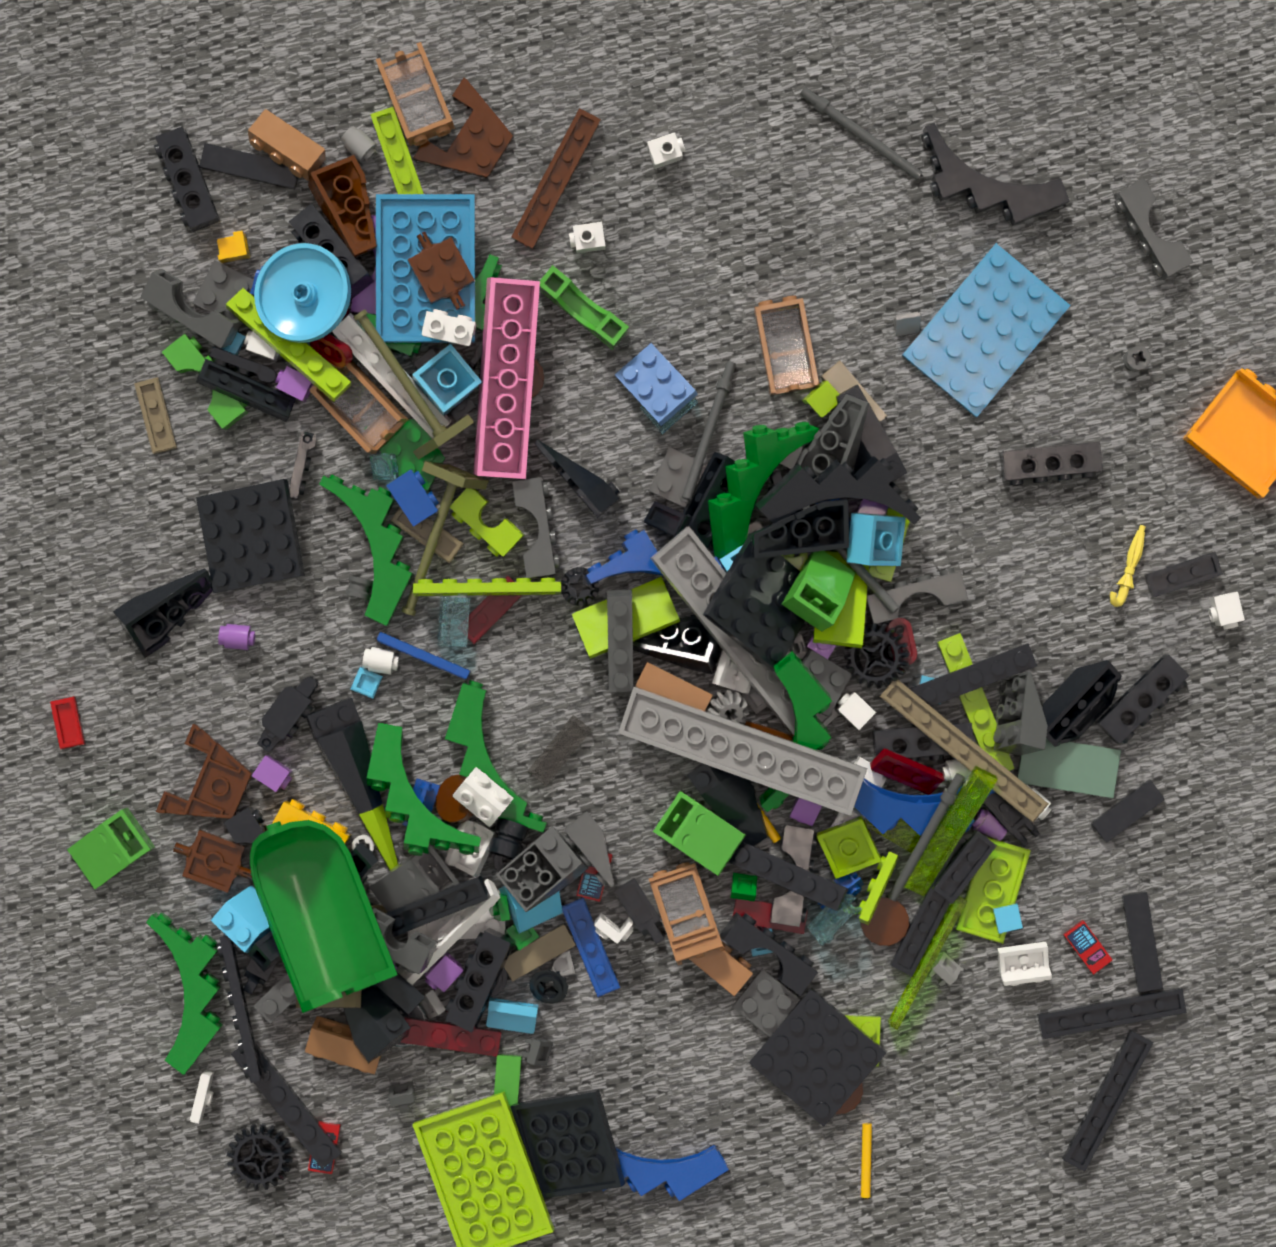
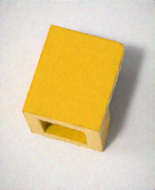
[217,231,250,263]

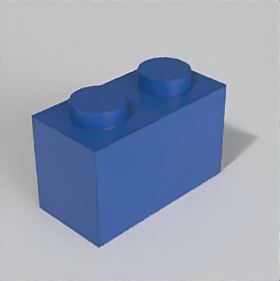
[386,469,440,527]

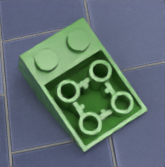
[782,551,856,632]
[653,791,746,876]
[67,807,155,889]

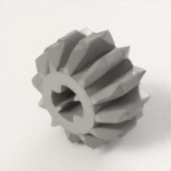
[707,689,749,723]

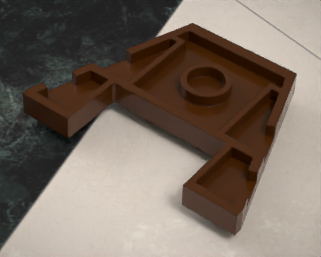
[413,78,513,178]
[156,723,253,819]

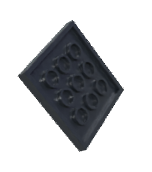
[196,479,305,593]
[703,533,805,671]
[749,988,887,1127]
[510,1089,626,1199]

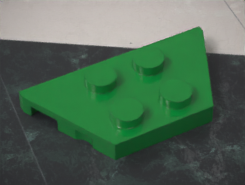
[364,419,446,492]

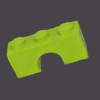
[450,488,525,557]

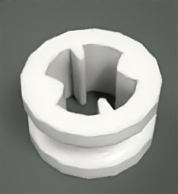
[352,835,375,852]

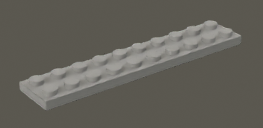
[650,527,838,738]
[618,687,868,816]

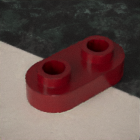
[310,334,353,368]
[887,618,917,665]

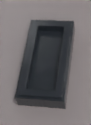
[644,501,692,537]

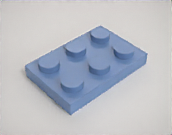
[615,343,698,426]

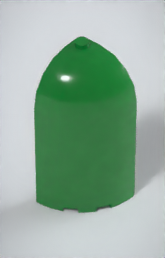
[250,820,398,1013]

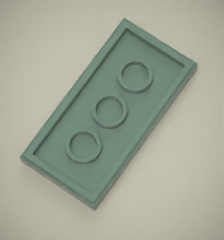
[1017,739,1121,798]

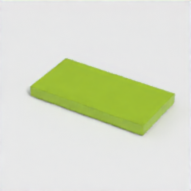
[813,551,869,648]
[572,577,680,659]
[956,837,1031,944]

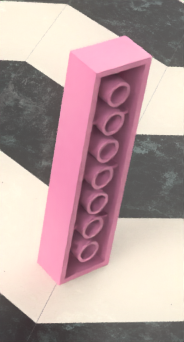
[473,277,540,479]

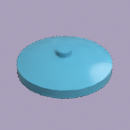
[254,243,351,343]

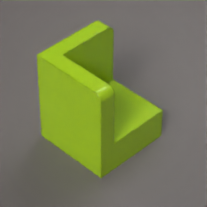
[802,380,839,417]

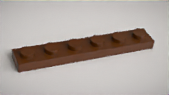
[511,108,601,250]

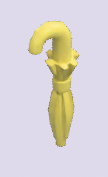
[1110,525,1146,607]

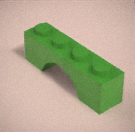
[539,265,629,350]
[162,334,249,430]

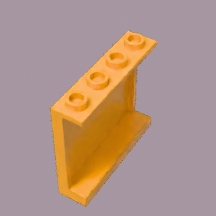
[1182,368,1276,499]

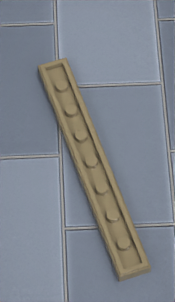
[880,680,1049,822]

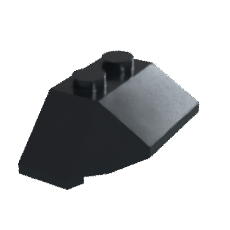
[1043,660,1122,747]

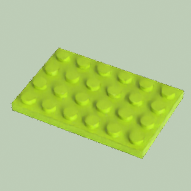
[412,1092,555,1247]

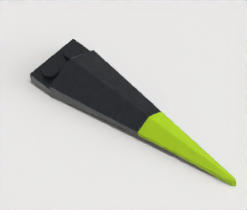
[305,697,398,870]

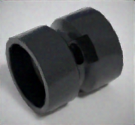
[488,818,528,860]

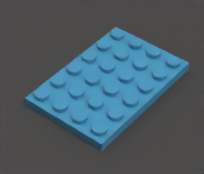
[376,194,475,343]
[902,243,1070,417]

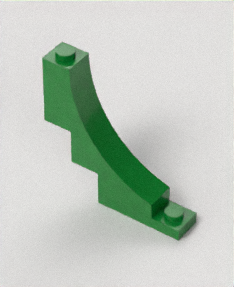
[445,680,547,832]

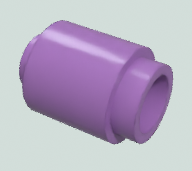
[218,624,255,650]

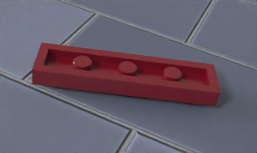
[401,1017,501,1057]

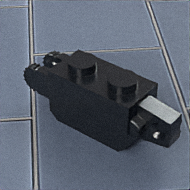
[257,676,319,752]

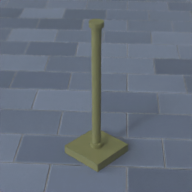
[353,309,474,460]
[401,461,489,616]

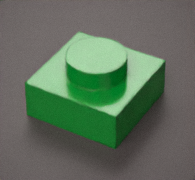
[730,873,757,901]
[489,893,510,921]
[504,924,539,951]

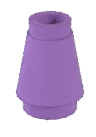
[971,808,1007,841]

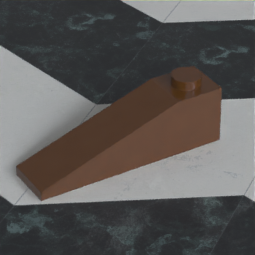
[308,155,377,257]

